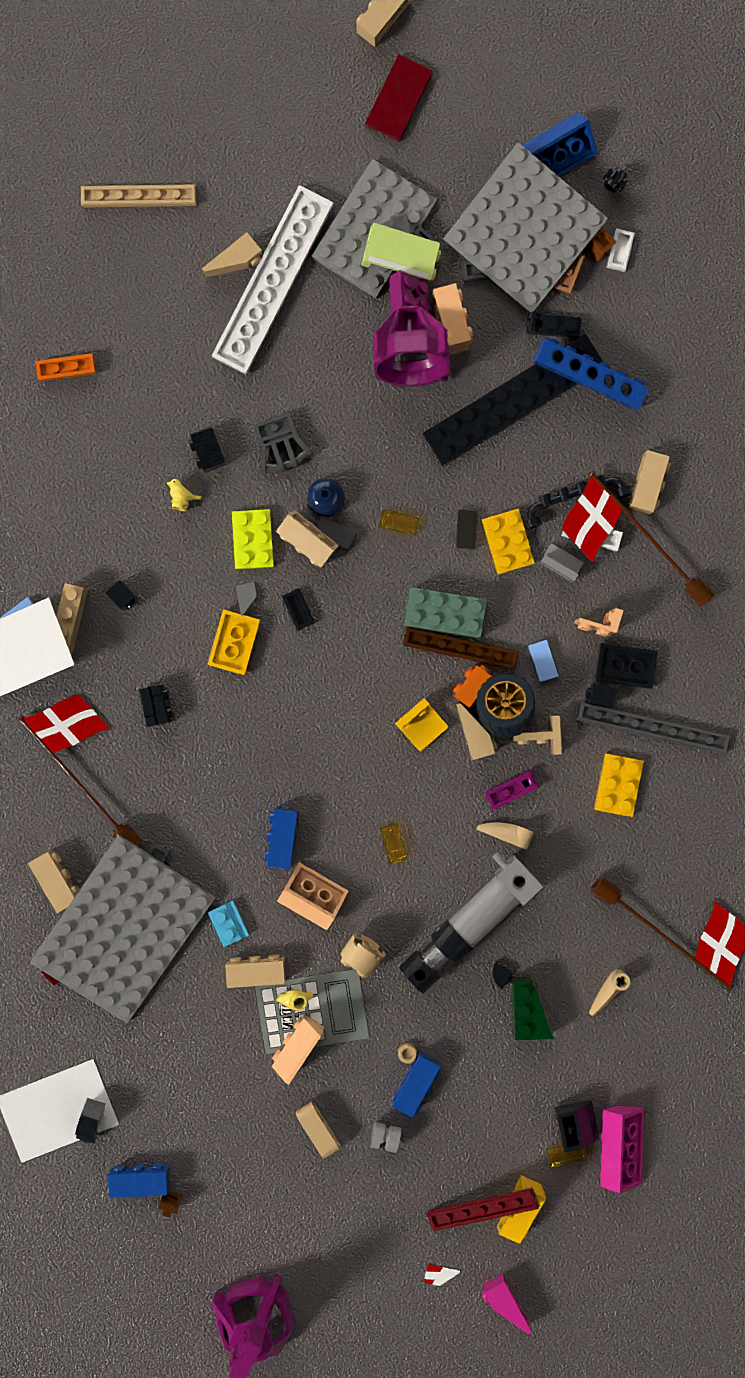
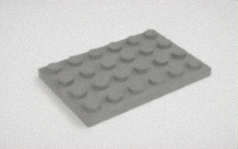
[312,159,437,299]

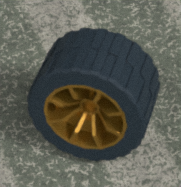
[476,673,535,738]

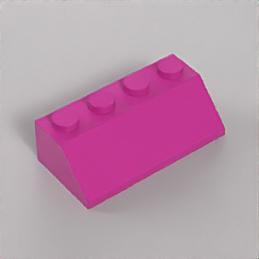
[600,1106,644,1193]

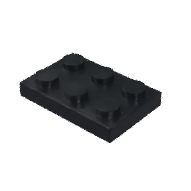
[594,643,658,689]

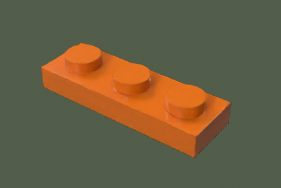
[35,353,96,382]

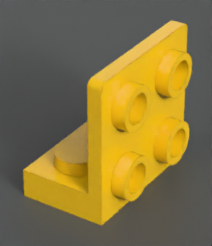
[395,698,448,751]

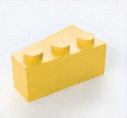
[497,1175,546,1244]

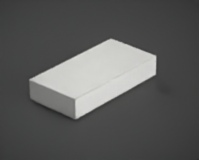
[606,228,635,272]

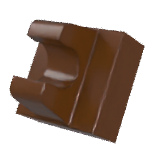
[158,1191,183,1218]

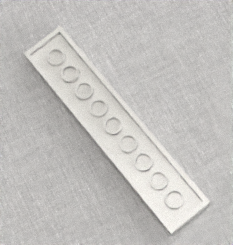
[212,185,333,375]

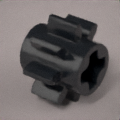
[603,167,628,193]

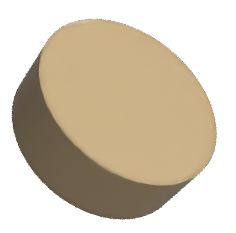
[398,1043,417,1064]

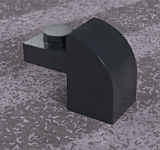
[75,1098,106,1144]

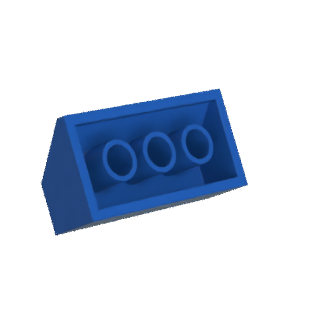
[522,112,598,177]

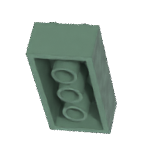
[404,587,487,639]

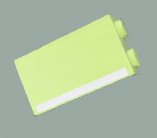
[361,223,441,283]

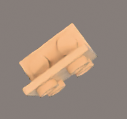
[574,608,624,637]

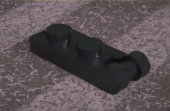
[526,312,581,339]

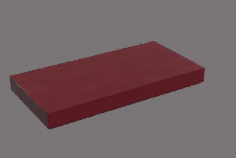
[365,54,433,142]

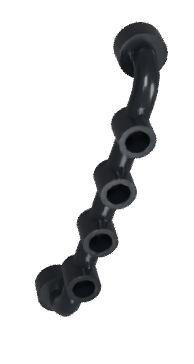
[525,475,633,530]

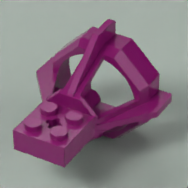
[373,270,450,387]
[210,1274,295,1378]

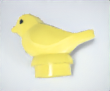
[167,479,201,511]
[276,990,313,1011]

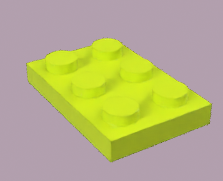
[232,509,274,570]

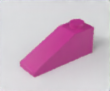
[482,1273,532,1334]

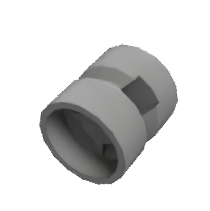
[370,1122,401,1153]

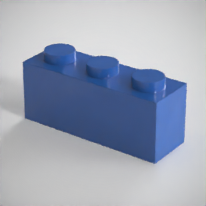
[264,808,298,870]
[392,1051,441,1117]
[108,1163,170,1198]

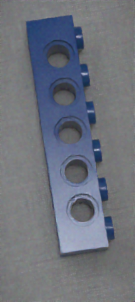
[532,337,649,410]

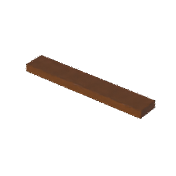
[403,627,519,670]

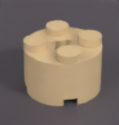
[341,933,385,978]

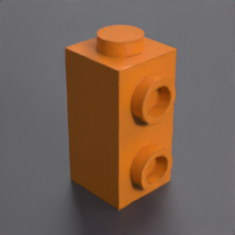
[453,665,492,708]

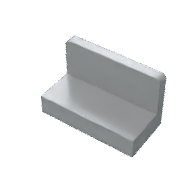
[539,544,583,582]

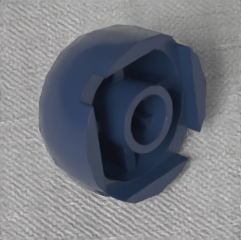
[307,478,345,517]

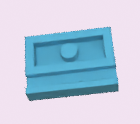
[208,900,250,947]

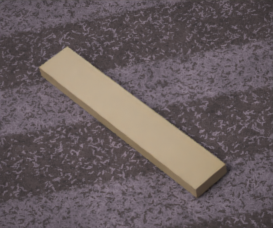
[81,184,197,208]

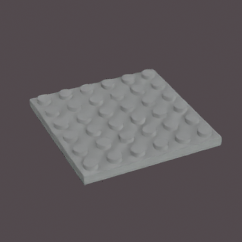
[443,143,608,312]

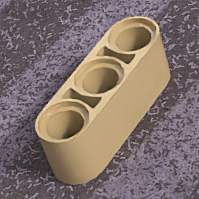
[295,1101,341,1159]

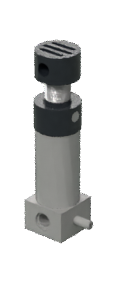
[399,852,543,994]

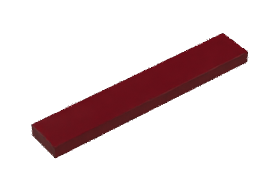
[427,1187,540,1231]

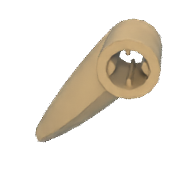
[476,822,534,850]
[589,969,630,1016]

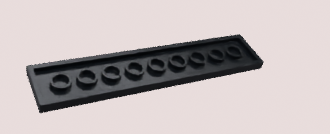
[422,333,604,467]

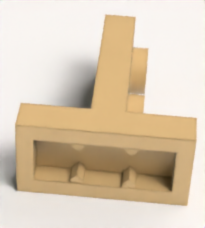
[513,715,562,755]

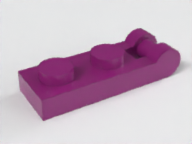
[484,769,540,810]

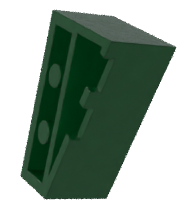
[511,977,554,1040]

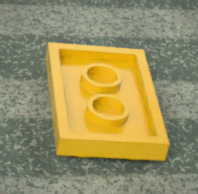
[481,508,535,575]
[208,609,261,675]
[594,753,644,817]

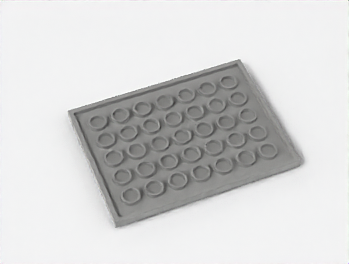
[29,834,215,1023]

